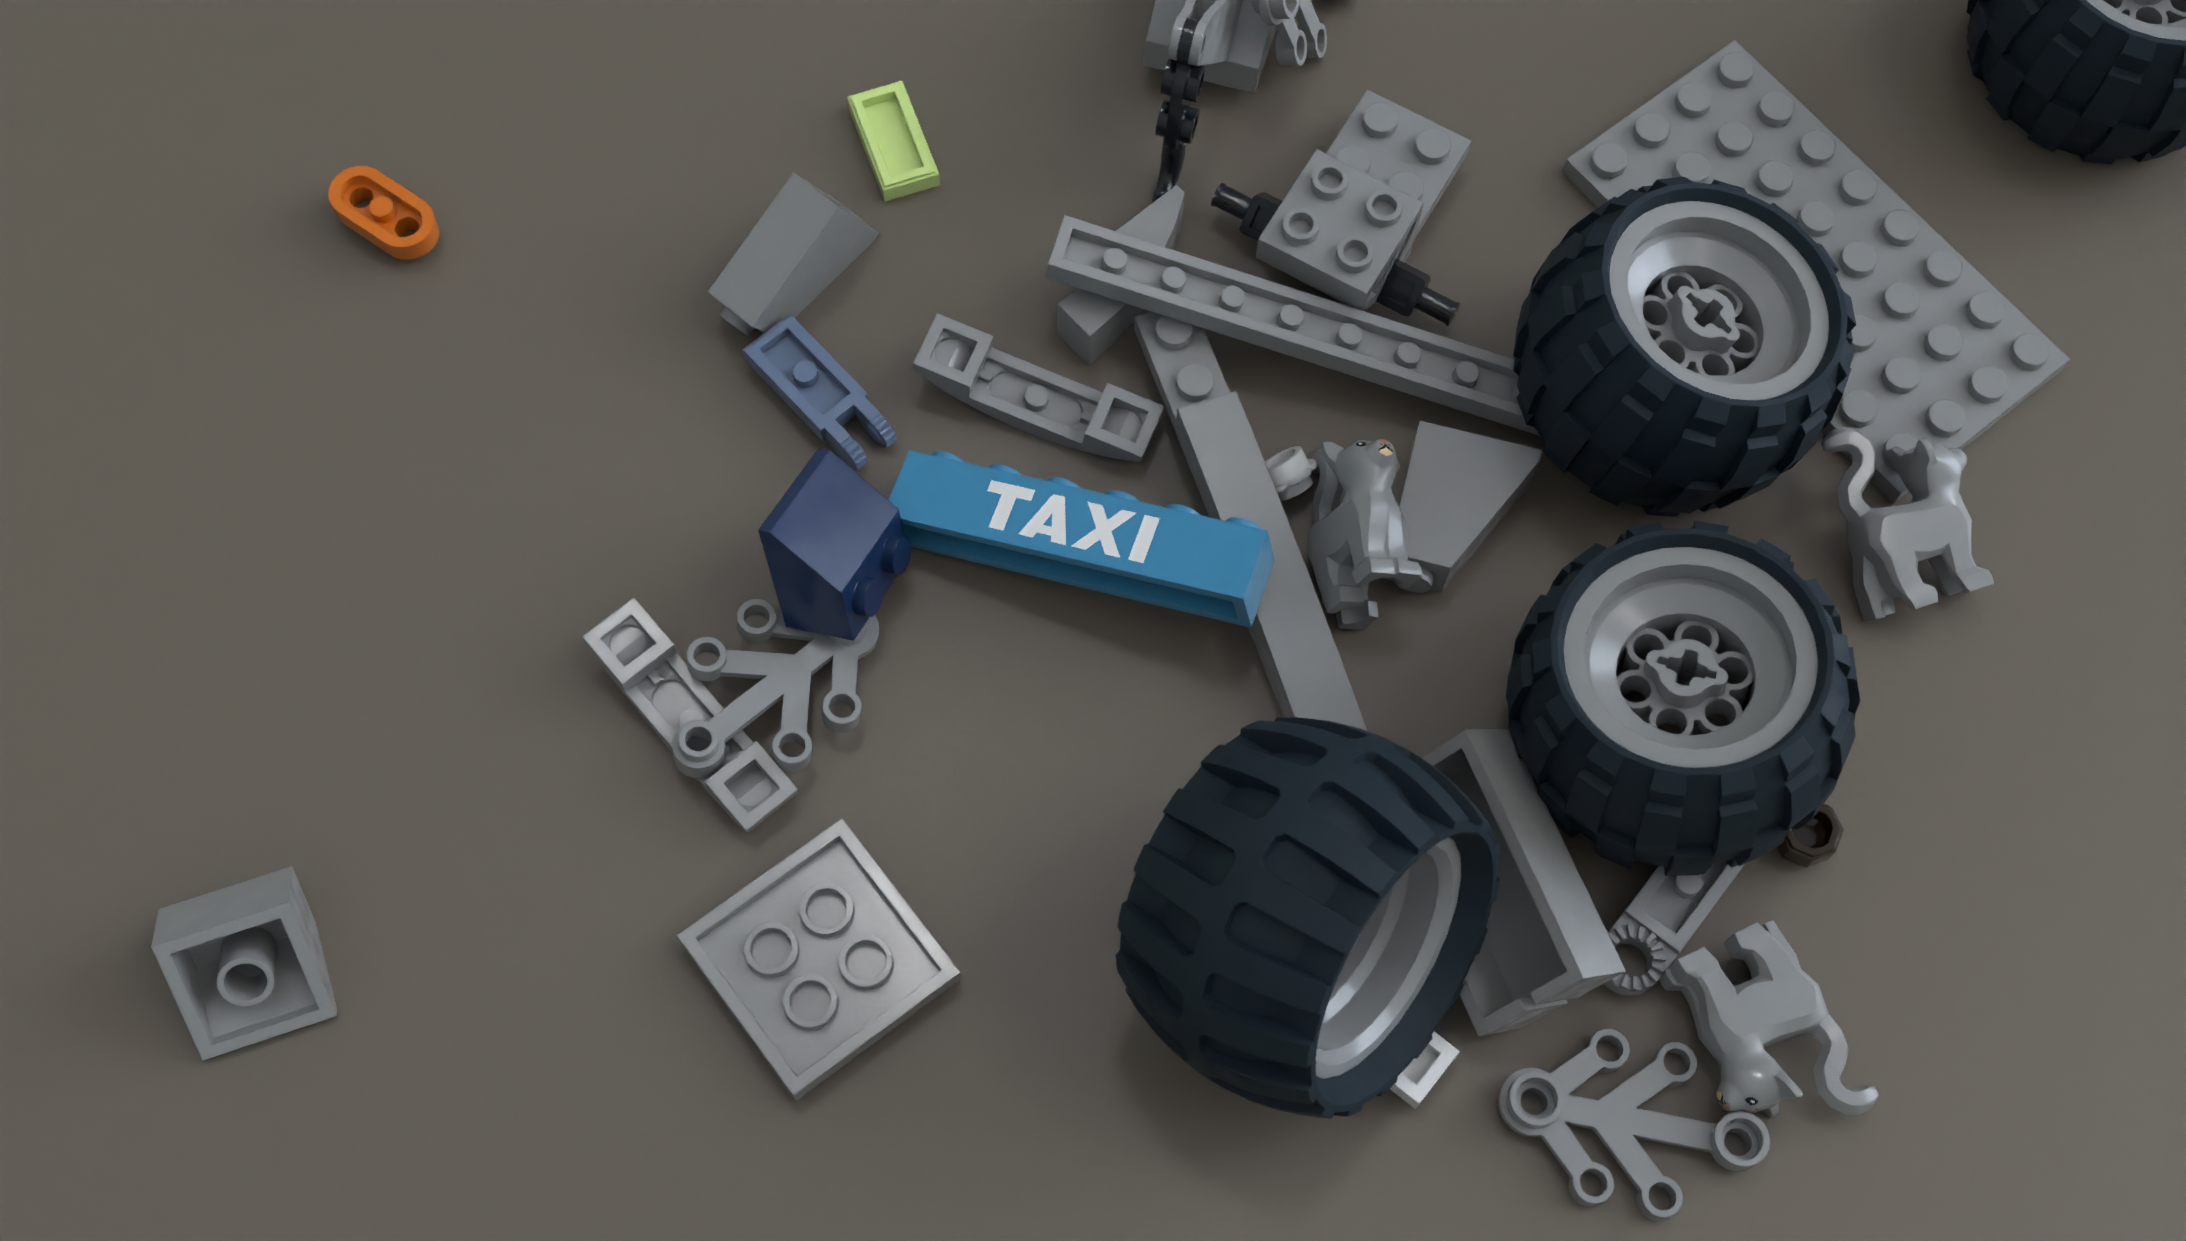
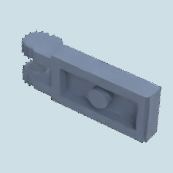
[742,314,898,471]

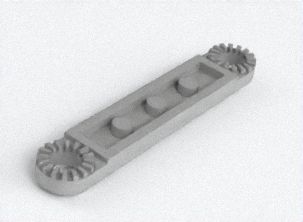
[1604,861,1745,996]

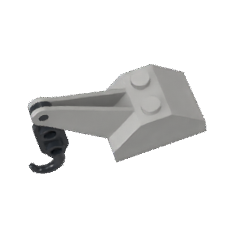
[1143,0,1277,203]

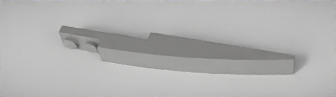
[1134,312,1367,731]

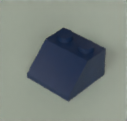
[758,448,911,641]

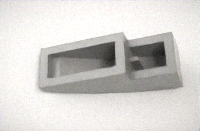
[1057,185,1185,365]

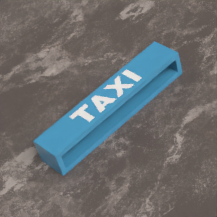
[888,450,1275,628]

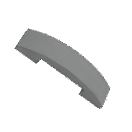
[912,313,1164,462]
[582,598,799,834]

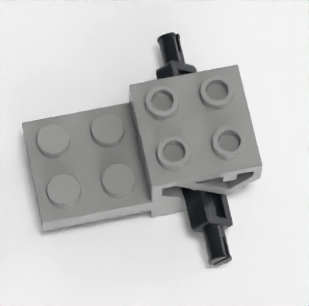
[1211,89,1471,326]

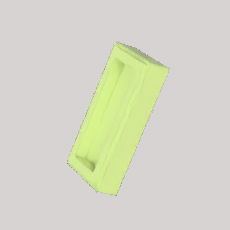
[847,81,940,202]

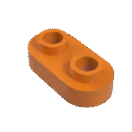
[328,166,440,260]

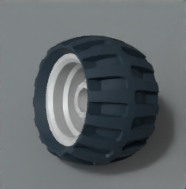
[1115,717,1501,1119]

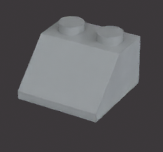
[151,866,337,1061]

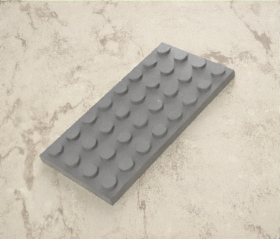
[1562,40,2070,504]

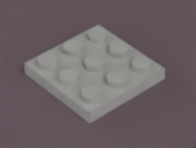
[677,818,961,1101]

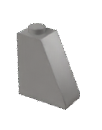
[708,172,880,335]
[1383,421,1542,593]

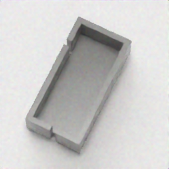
[1422,729,1626,1036]

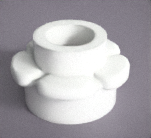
[1265,446,1317,500]

